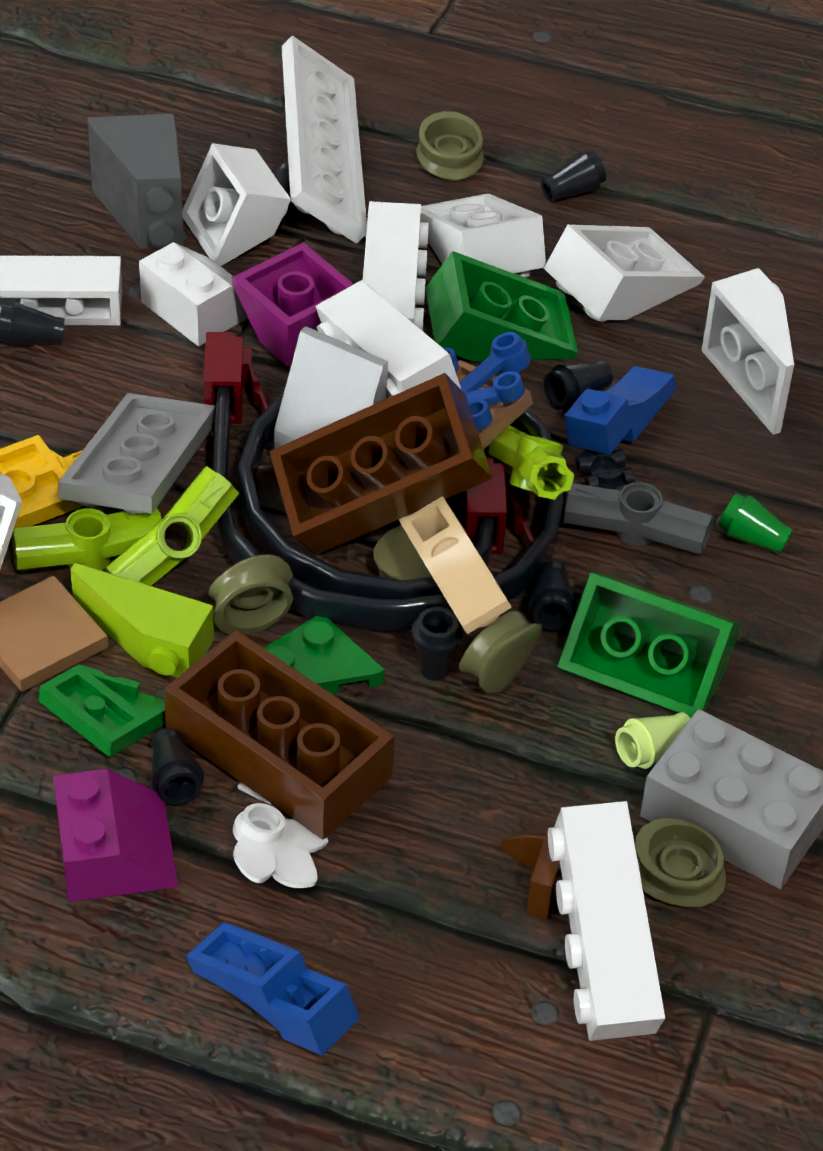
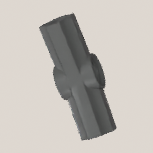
[564,482,715,555]

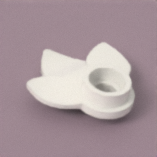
[233,803,328,888]

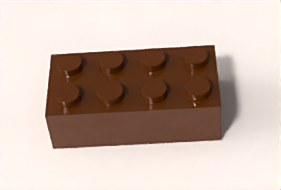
[269,373,493,555]
[164,630,395,840]

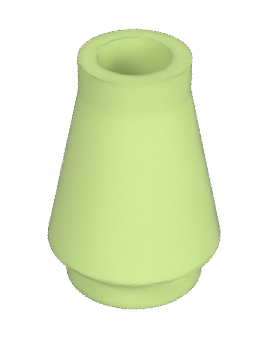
[615,712,691,769]

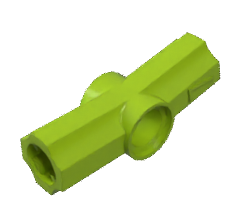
[488,428,574,500]
[104,466,239,586]
[11,508,165,571]

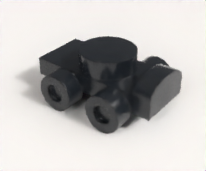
[575,449,635,491]

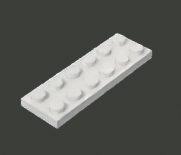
[282,36,367,244]

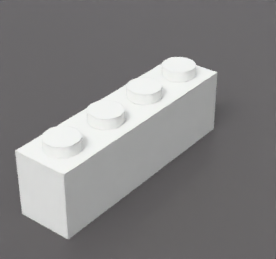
[363,201,429,331]
[0,256,122,325]
[315,280,462,398]
[548,801,665,1041]

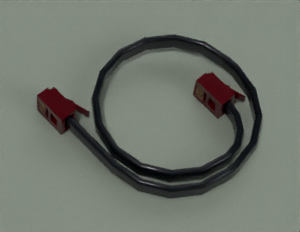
[203,332,565,631]

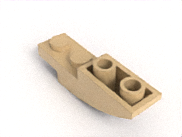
[398,496,512,634]

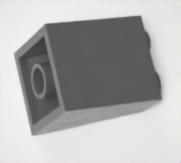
[87,113,183,249]

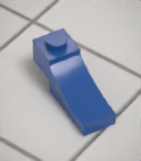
[564,366,676,455]
[186,922,360,1056]

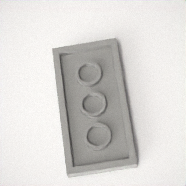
[58,393,216,514]

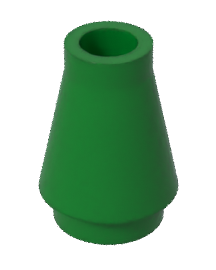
[718,493,794,555]

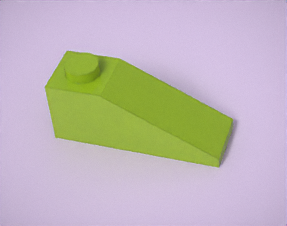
[70,563,214,677]

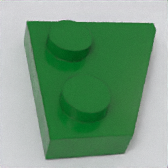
[264,616,385,694]
[39,664,166,757]

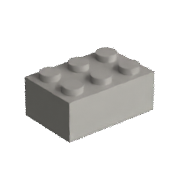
[640,709,823,890]

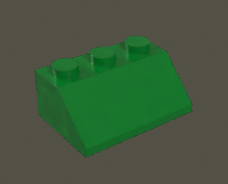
[557,572,742,717]

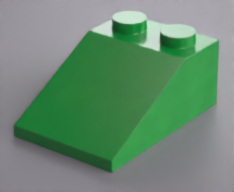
[425,251,578,362]

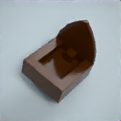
[500,833,563,920]

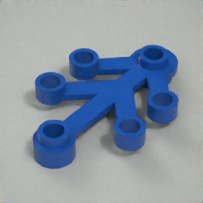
[443,332,531,431]

